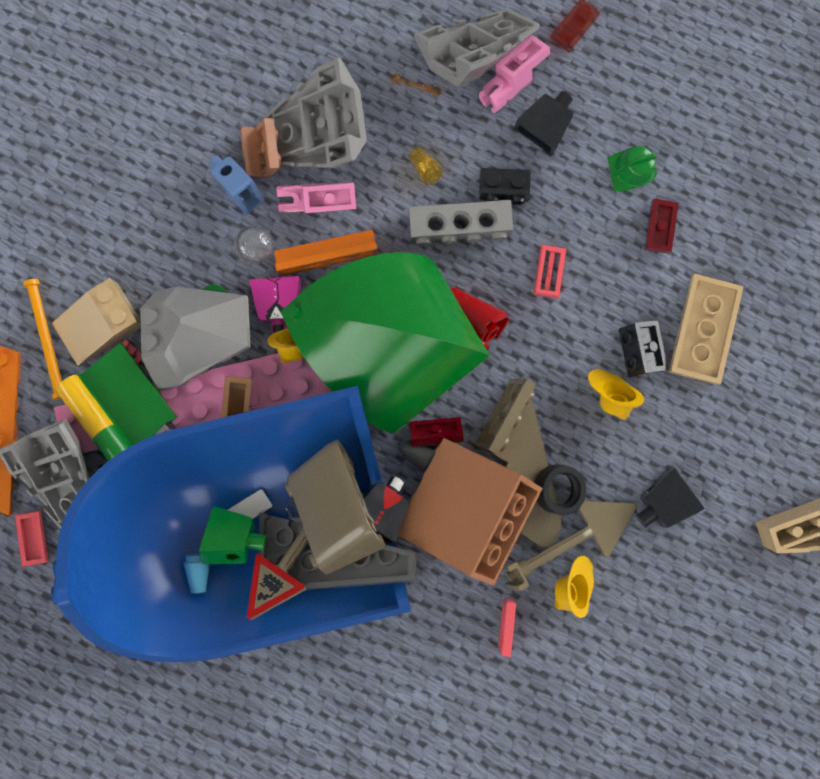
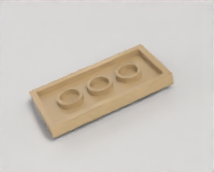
[668,274,744,385]

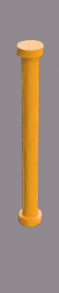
[23,279,62,400]

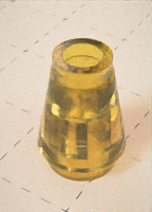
[409,147,443,185]

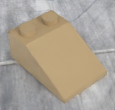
[52,278,141,366]

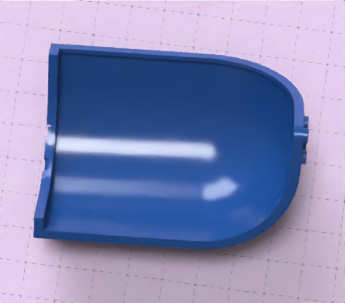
[51,386,411,663]

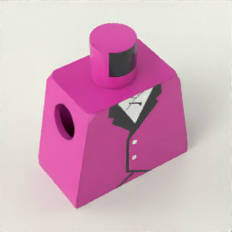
[250,276,301,334]

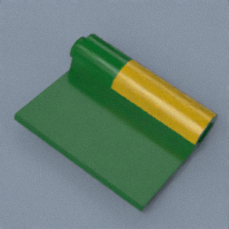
[55,343,177,461]

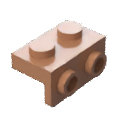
[240,118,281,178]

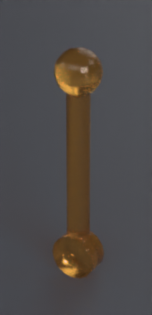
[392,73,441,97]

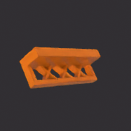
[274,229,378,277]

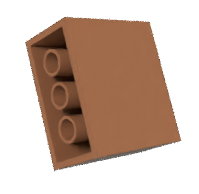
[398,438,543,586]

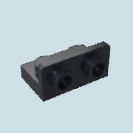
[479,168,532,205]
[619,320,668,377]

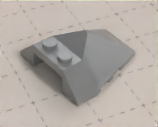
[414,9,539,87]
[264,58,367,168]
[140,287,251,390]
[0,418,89,529]

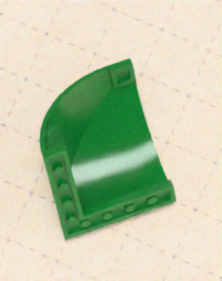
[280,252,490,434]

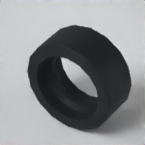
[535,464,587,515]

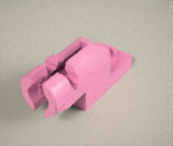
[479,35,550,113]
[276,182,356,213]

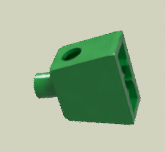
[199,506,267,564]

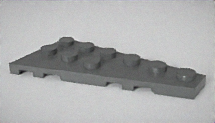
[259,513,417,590]

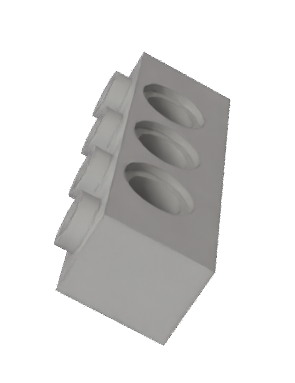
[409,200,513,246]

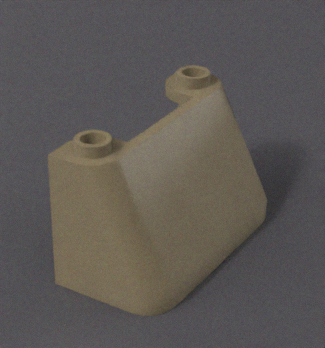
[285,440,386,575]

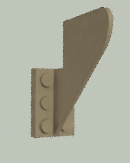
[475,379,561,547]

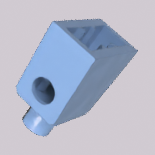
[209,155,265,216]

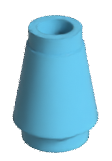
[183,553,210,593]

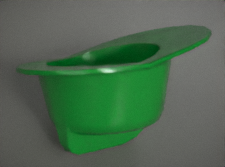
[607,146,657,192]

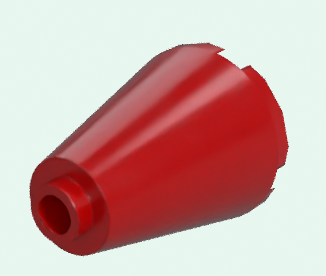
[450,287,509,350]

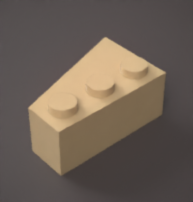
[756,498,820,553]

